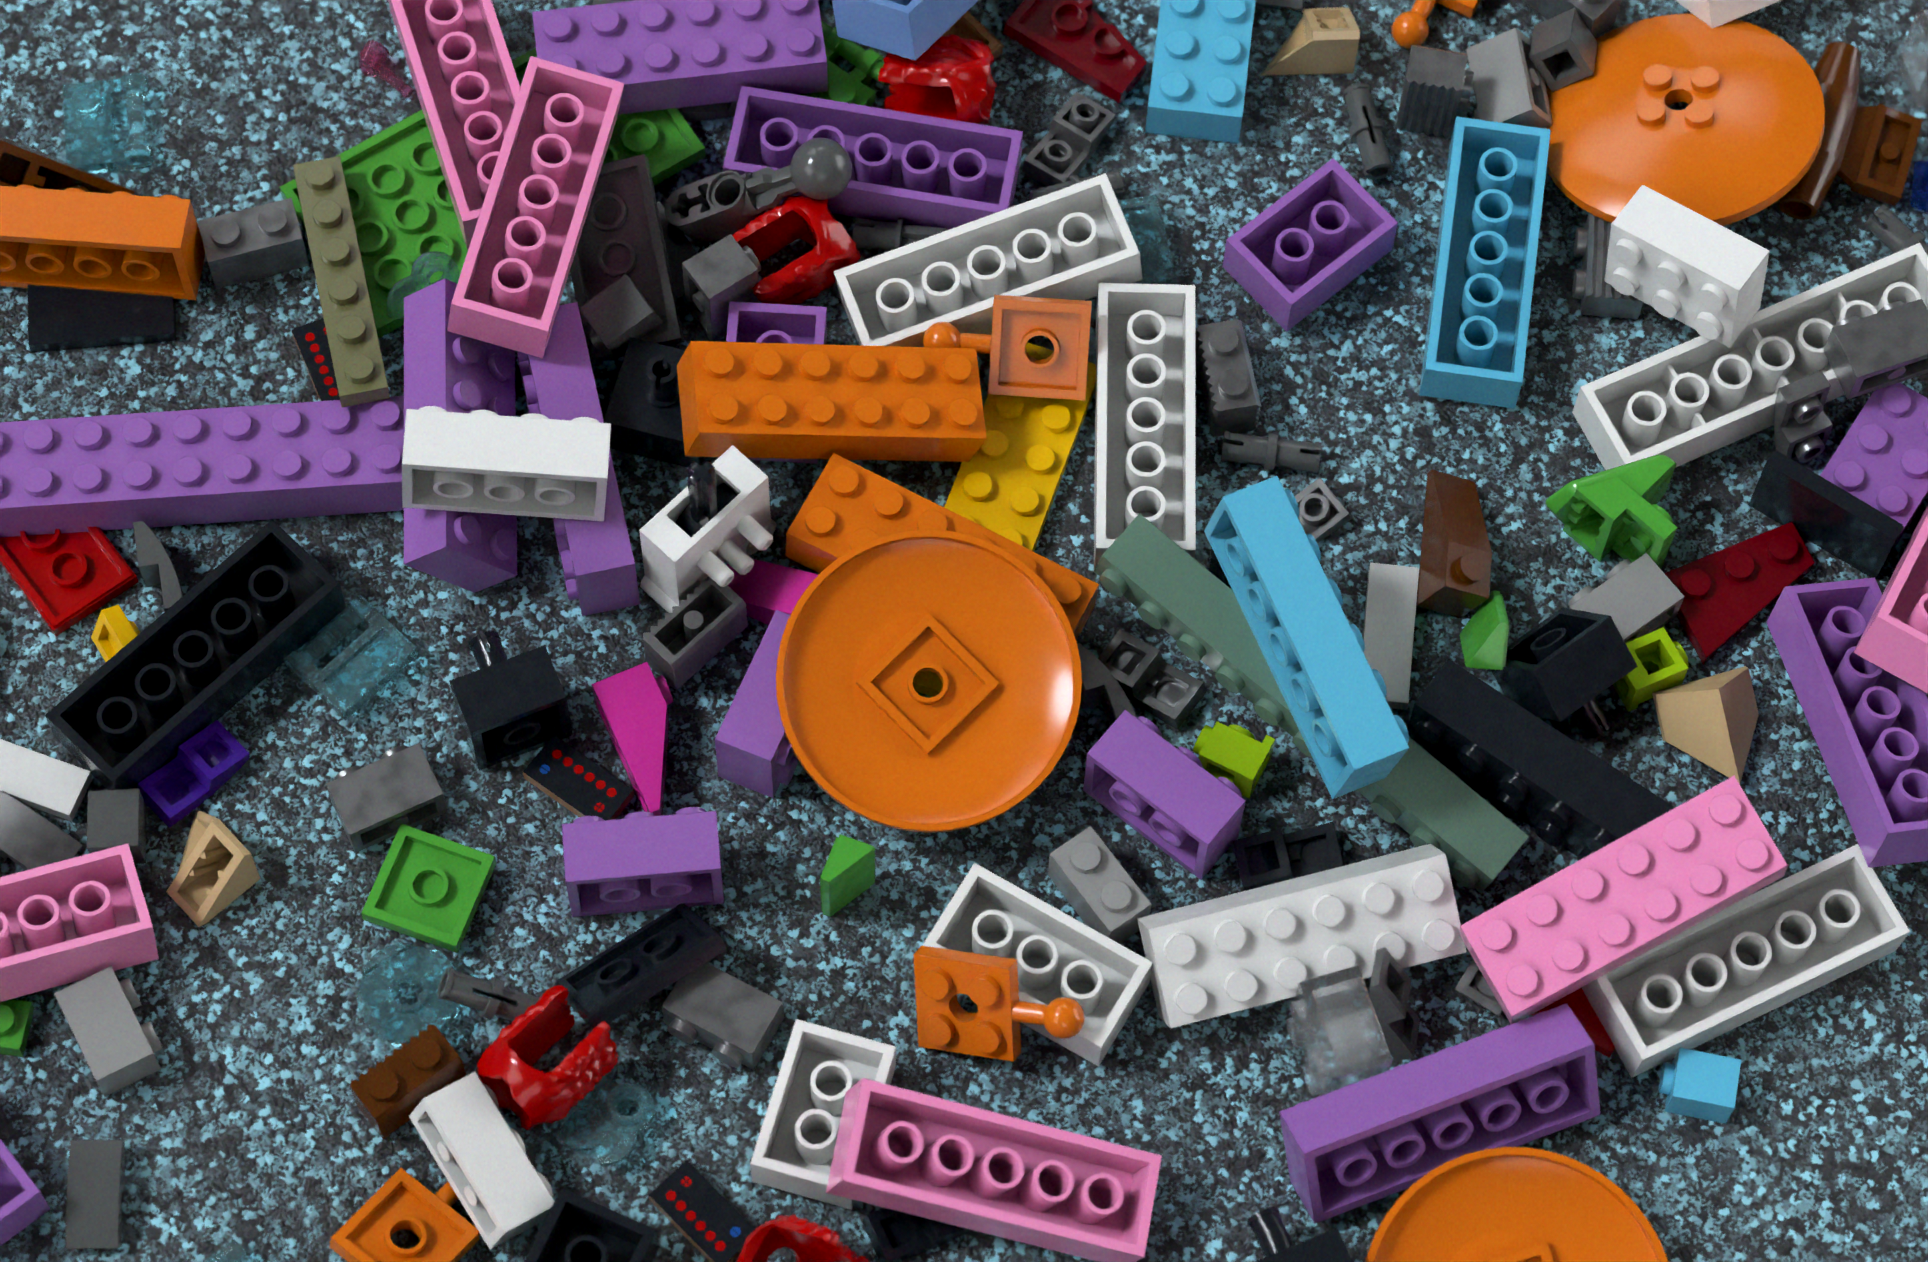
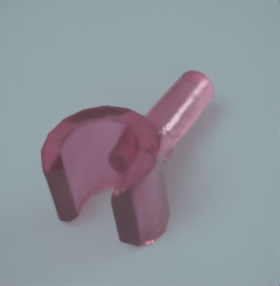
[359,40,414,99]

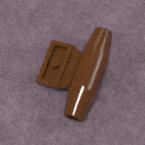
[1779,42,1923,220]

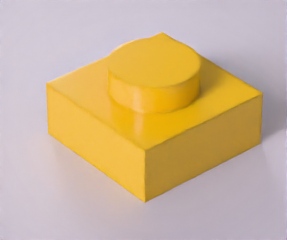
[91,604,140,662]

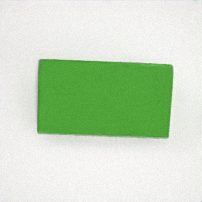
[1459,591,1510,670]
[820,834,876,917]

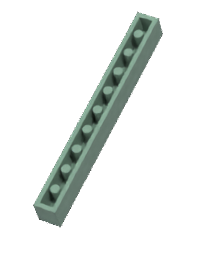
[1094,513,1529,893]

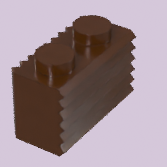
[350,1024,467,1139]

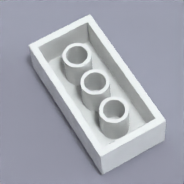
[402,406,611,521]
[922,863,1153,1067]

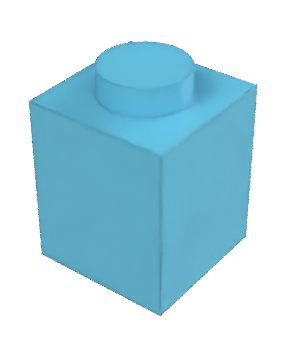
[1659,1048,1741,1124]

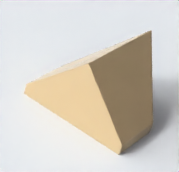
[1260,7,1360,76]
[1652,666,1759,784]
[166,809,261,927]

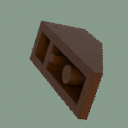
[0,136,135,195]
[1417,469,1492,618]

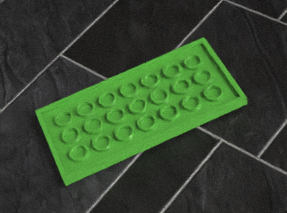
[279,48,706,339]

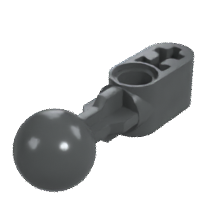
[665,138,852,244]

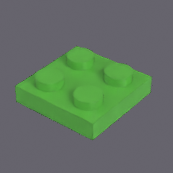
[361,823,496,953]

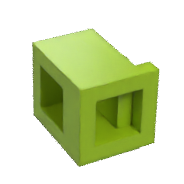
[1613,627,1688,712]
[1193,721,1275,799]

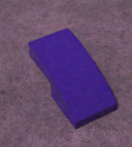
[137,720,250,828]

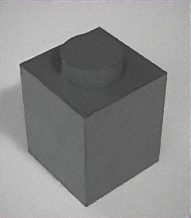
[1529,8,1598,92]
[579,274,663,357]
[87,789,147,864]

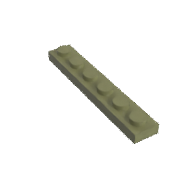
[293,156,390,407]

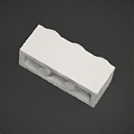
[409,1072,554,1249]

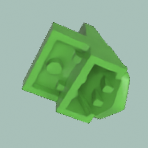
[1545,455,1678,569]

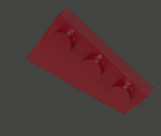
[1003,0,1147,104]
[1665,521,1815,665]

